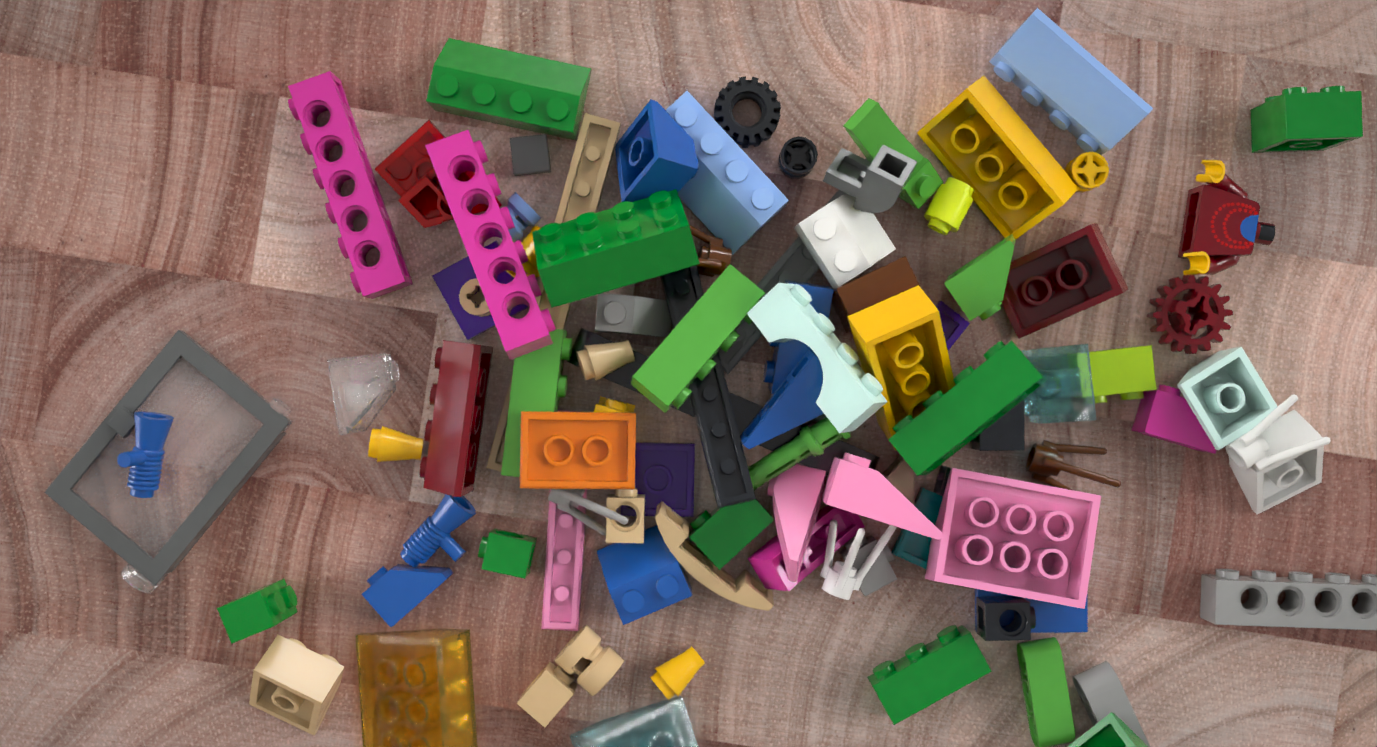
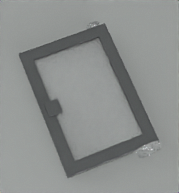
[44,330,293,594]

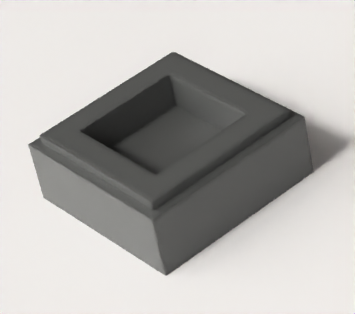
[510,134,551,176]

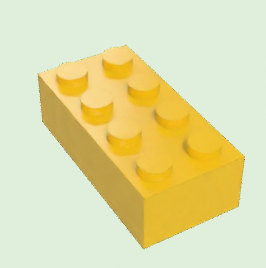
[847,285,955,451]

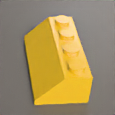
[917,75,1079,239]

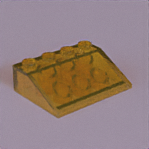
[356,628,478,747]

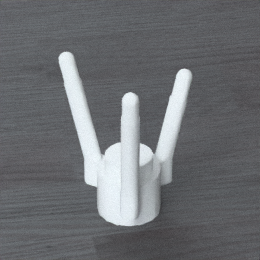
[1225,394,1331,472]
[820,520,897,600]

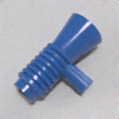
[117,412,174,498]
[400,494,476,567]

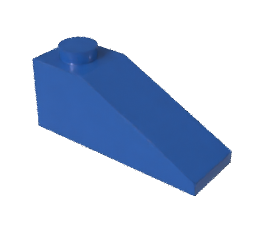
[740,350,824,449]

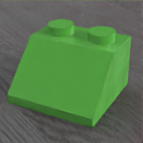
[944,234,1016,321]

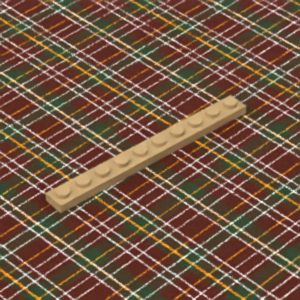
[486,113,621,472]

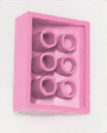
[925,468,1101,609]

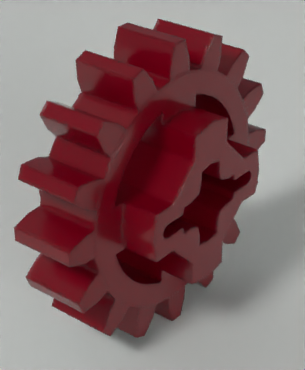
[1147,275,1233,354]

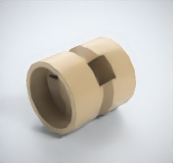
[554,625,624,696]

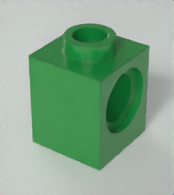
[478,528,537,579]

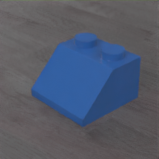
[615,99,699,202]
[597,525,692,625]

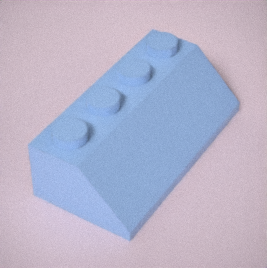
[989,8,1153,155]
[666,91,789,255]

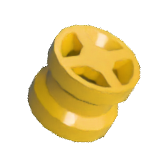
[1064,152,1109,193]

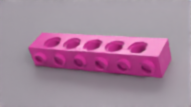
[288,71,413,299]
[425,130,556,360]

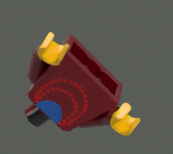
[1178,160,1275,275]

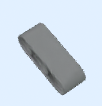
[1072,661,1150,747]

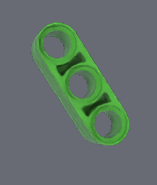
[1017,637,1075,747]

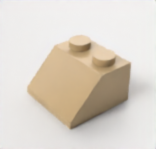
[249,635,345,736]

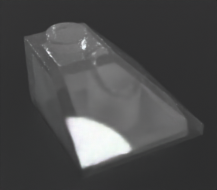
[327,353,400,436]

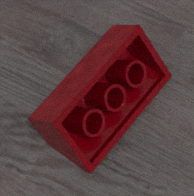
[419,340,493,497]

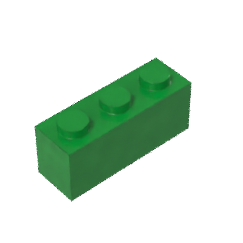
[867,625,992,725]

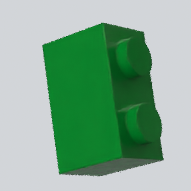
[689,499,774,570]
[217,579,298,644]

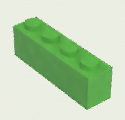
[631,264,765,413]
[501,329,572,477]

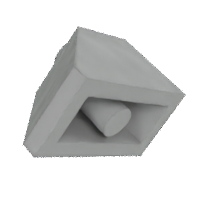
[595,293,671,337]

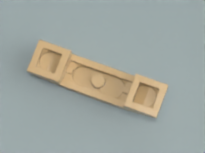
[655,501,774,611]

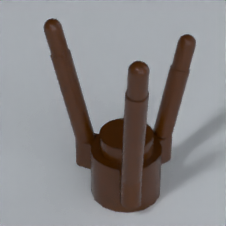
[689,225,732,277]
[1026,440,1121,490]

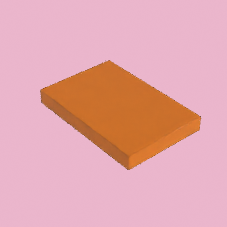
[520,411,636,489]

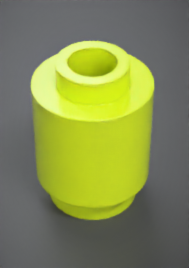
[924,177,974,235]

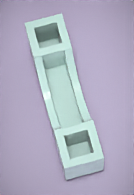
[747,283,888,433]

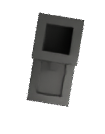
[823,145,917,213]

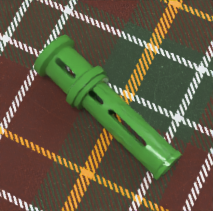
[748,417,851,491]

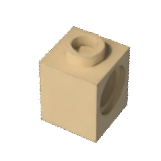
[606,488,645,543]
[517,662,577,728]

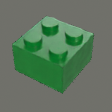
[1250,86,1363,153]

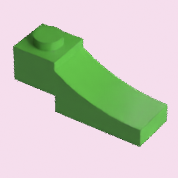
[843,98,944,209]

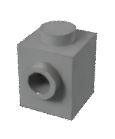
[840,535,898,596]

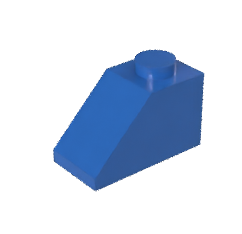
[362,564,453,628]

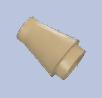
[576,340,635,381]

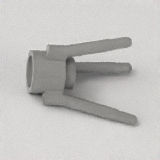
[548,489,628,535]

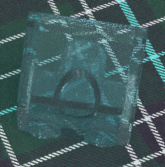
[1022,344,1097,424]

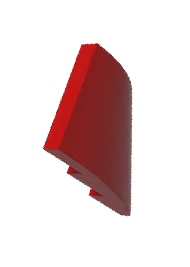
[375,119,502,228]

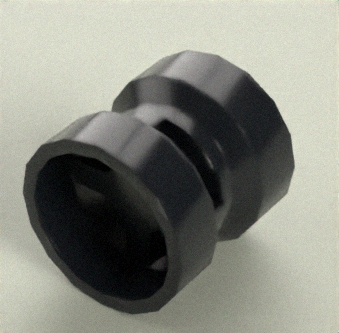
[778,136,818,179]

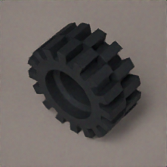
[714,76,781,148]

